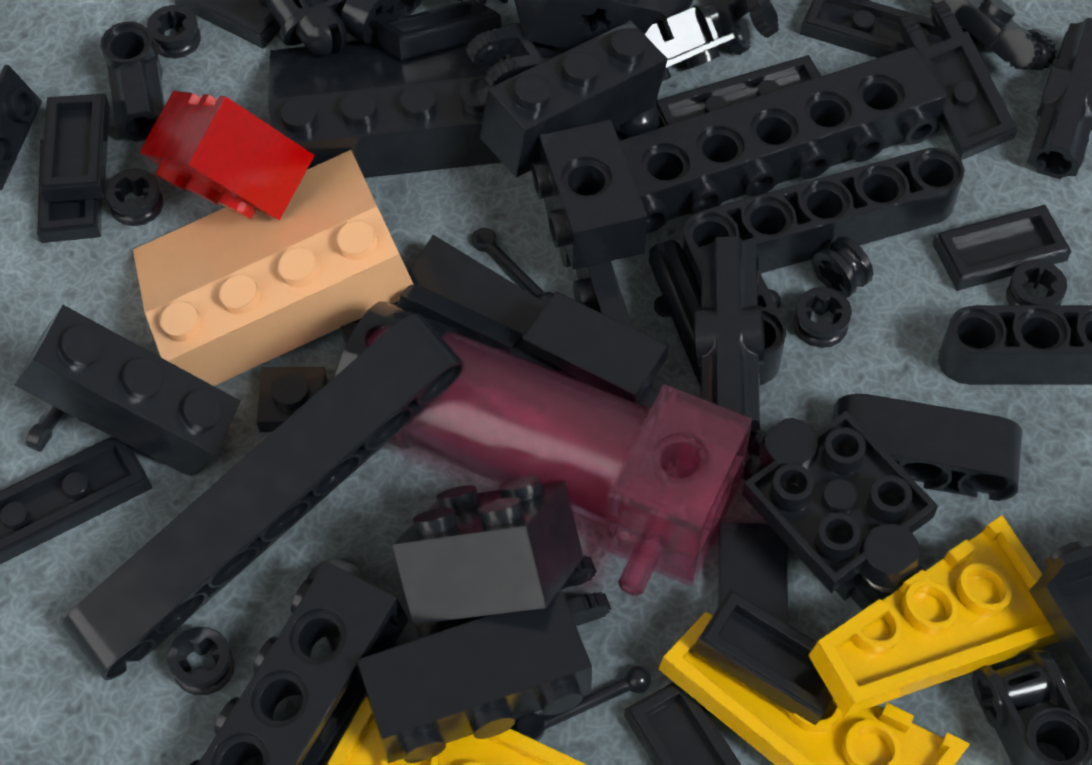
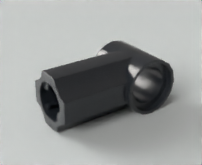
[100,21,165,142]

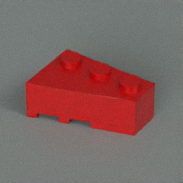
[139,91,315,221]

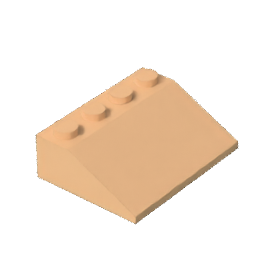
[133,150,414,386]

